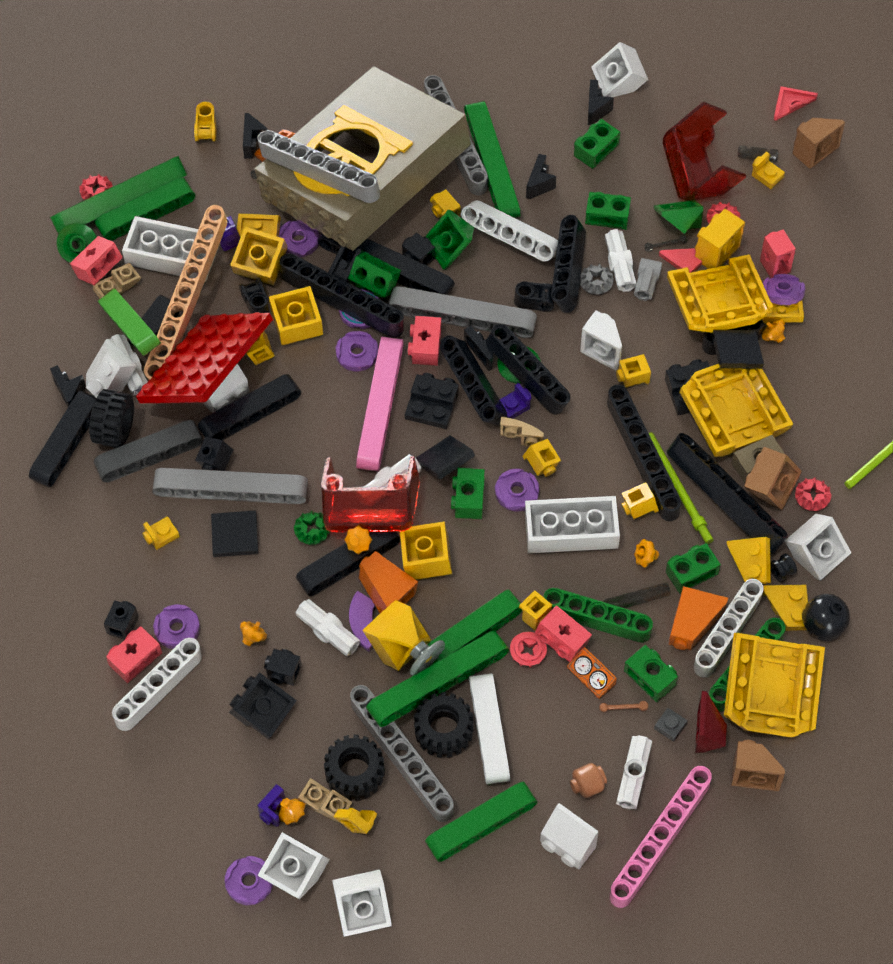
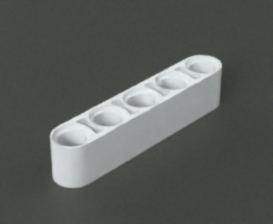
[461,200,558,261]
[694,579,764,677]
[112,638,202,731]
[469,673,510,785]

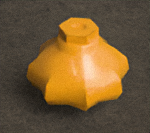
[762,319,785,343]
[344,525,372,555]
[634,539,659,567]
[240,621,267,646]
[278,798,306,825]

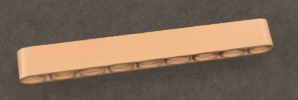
[144,205,228,381]

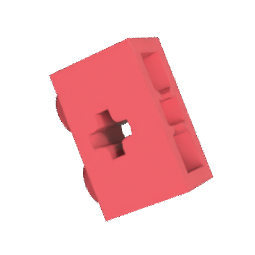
[760,229,796,278]
[70,236,123,285]
[408,316,441,366]
[535,605,592,662]
[106,626,162,684]

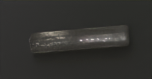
[604,583,670,608]

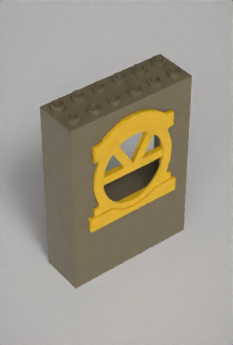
[255,66,471,251]

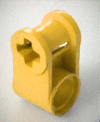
[194,101,217,142]

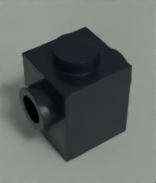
[402,232,435,266]
[195,437,234,471]
[104,600,139,639]
[264,649,302,686]

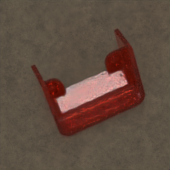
[663,101,746,201]
[321,456,420,532]

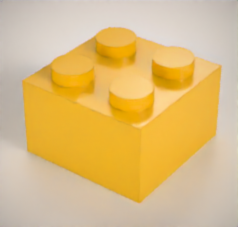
[695,209,745,269]
[230,227,288,286]
[269,286,323,345]
[400,521,452,580]

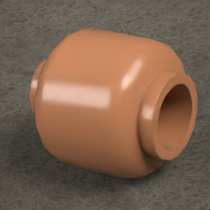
[570,763,607,798]

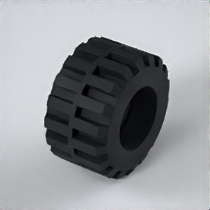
[89,389,134,448]
[414,692,473,758]
[324,734,385,801]

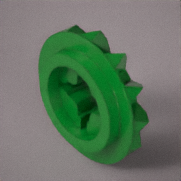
[294,510,330,545]

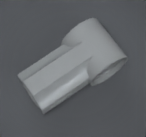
[634,258,663,301]

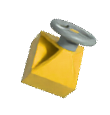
[362,600,445,676]

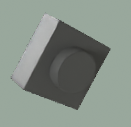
[654,708,687,742]

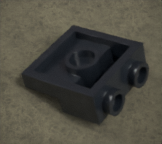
[665,359,710,416]
[404,373,459,430]
[229,672,297,739]

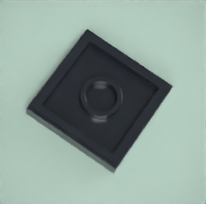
[712,330,764,369]
[416,435,475,480]
[211,510,259,557]

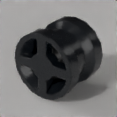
[770,553,797,582]

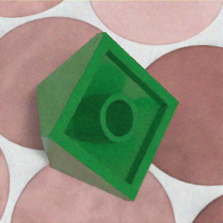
[654,200,703,234]
[425,210,474,270]

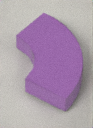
[349,591,376,652]

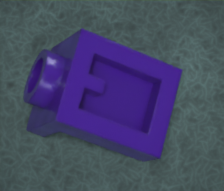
[220,216,240,251]
[500,383,532,419]
[257,784,285,827]

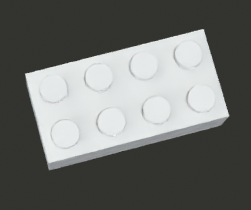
[122,216,218,281]
[525,496,620,553]

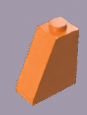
[359,551,418,613]
[669,586,728,650]

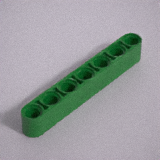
[464,101,521,218]
[50,156,187,234]
[366,631,510,727]

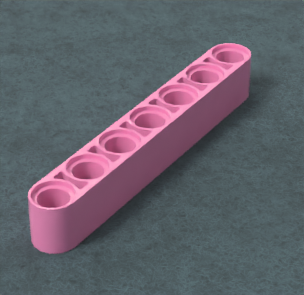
[356,337,403,471]
[610,766,712,908]

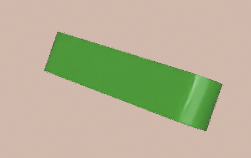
[98,288,161,356]

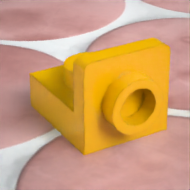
[752,152,785,189]
[142,516,180,550]
[334,808,377,834]

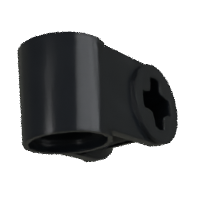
[239,278,270,314]
[514,281,554,312]

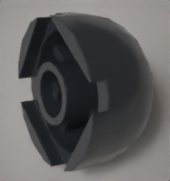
[802,594,850,641]

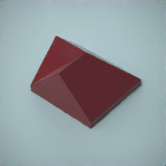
[695,691,727,753]

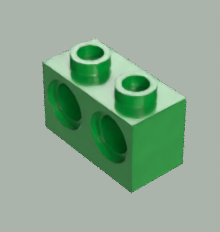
[574,119,620,169]
[585,192,631,230]
[348,252,401,298]
[666,543,721,594]

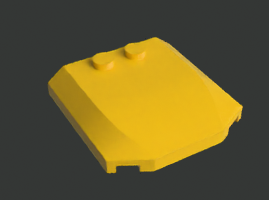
[667,254,773,333]
[679,364,793,457]
[724,633,825,737]

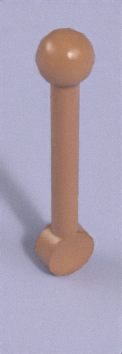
[599,701,648,712]

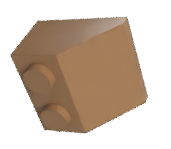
[792,118,845,169]
[744,447,802,510]
[731,740,785,791]

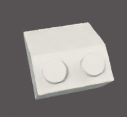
[591,42,648,97]
[580,310,622,371]
[86,339,137,398]
[202,364,249,413]
[785,514,851,581]
[540,803,598,869]
[258,832,330,899]
[332,870,392,937]

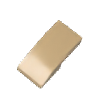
[93,263,141,299]
[500,417,544,448]
[297,778,352,823]

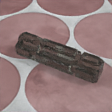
[738,145,779,162]

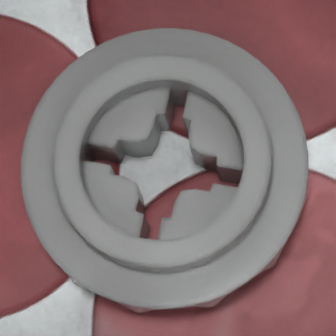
[580,264,614,294]

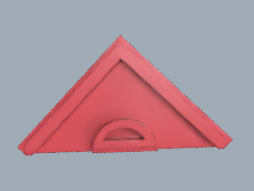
[774,86,818,121]
[659,248,702,273]

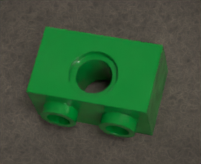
[451,468,485,519]
[624,645,678,703]

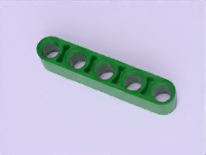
[95,177,196,241]
[544,588,653,643]
[427,589,522,666]
[709,618,785,713]
[425,781,538,862]

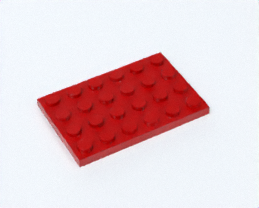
[136,312,273,403]

